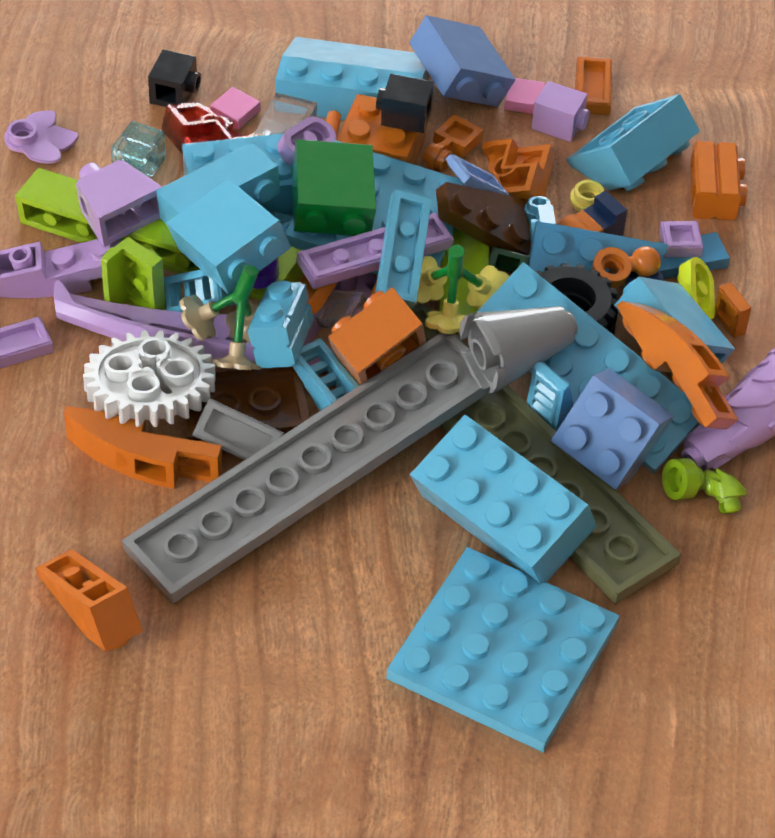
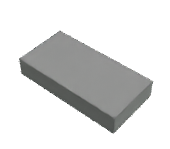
[192,398,284,460]

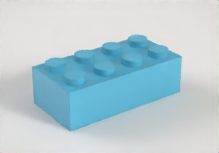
[410,415,597,584]

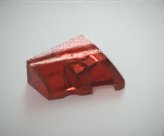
[161,102,258,155]

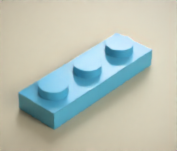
[375,189,432,309]

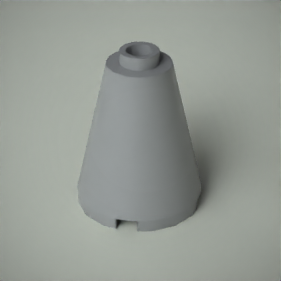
[460,306,578,393]

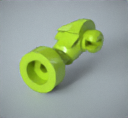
[662,458,748,514]

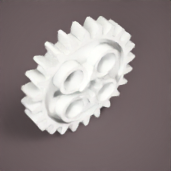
[83,330,216,427]

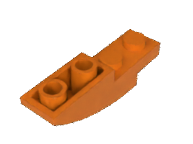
[616,301,738,429]
[64,405,222,489]

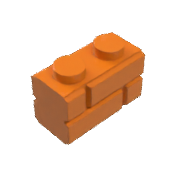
[690,141,747,221]

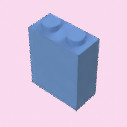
[409,15,516,107]

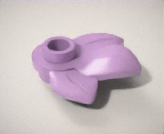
[4,110,78,164]

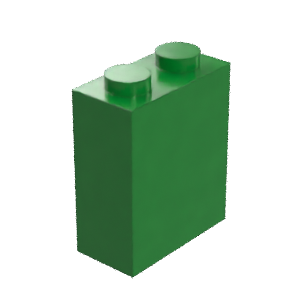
[292,139,376,236]

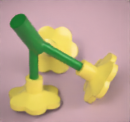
[416,245,510,334]

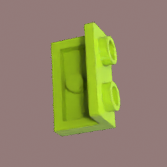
[101,237,166,310]

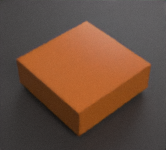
[715,282,751,338]

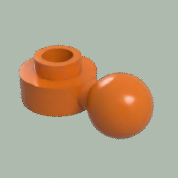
[591,246,661,288]

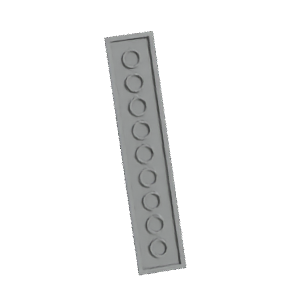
[122,333,490,604]

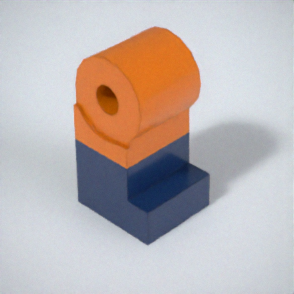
[558,190,627,236]

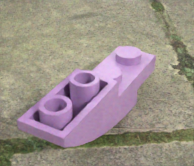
[0,239,122,298]

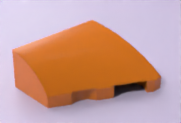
[482,138,556,204]

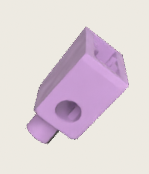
[76,160,161,247]

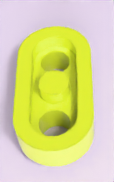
[677,257,715,319]

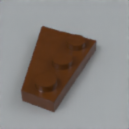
[436,182,531,256]

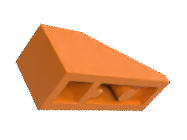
[35,549,143,652]

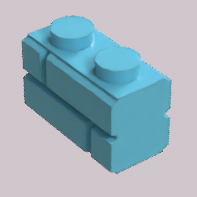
[247,280,314,368]

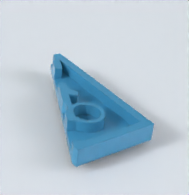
[528,221,668,272]

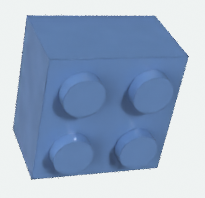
[551,368,674,490]

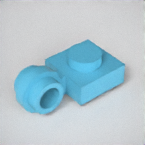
[524,196,556,242]

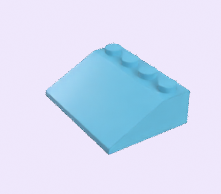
[275,37,429,121]

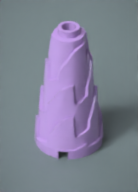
[681,348,775,472]

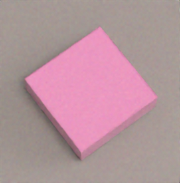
[504,78,545,114]
[210,87,261,130]

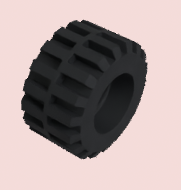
[536,263,618,335]

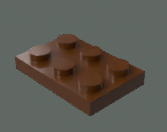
[185,366,309,441]

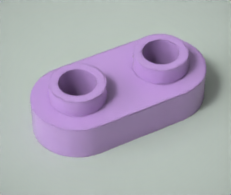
[277,116,336,165]

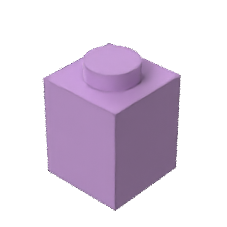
[531,81,590,142]

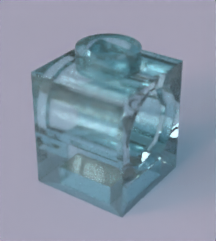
[111,121,166,178]

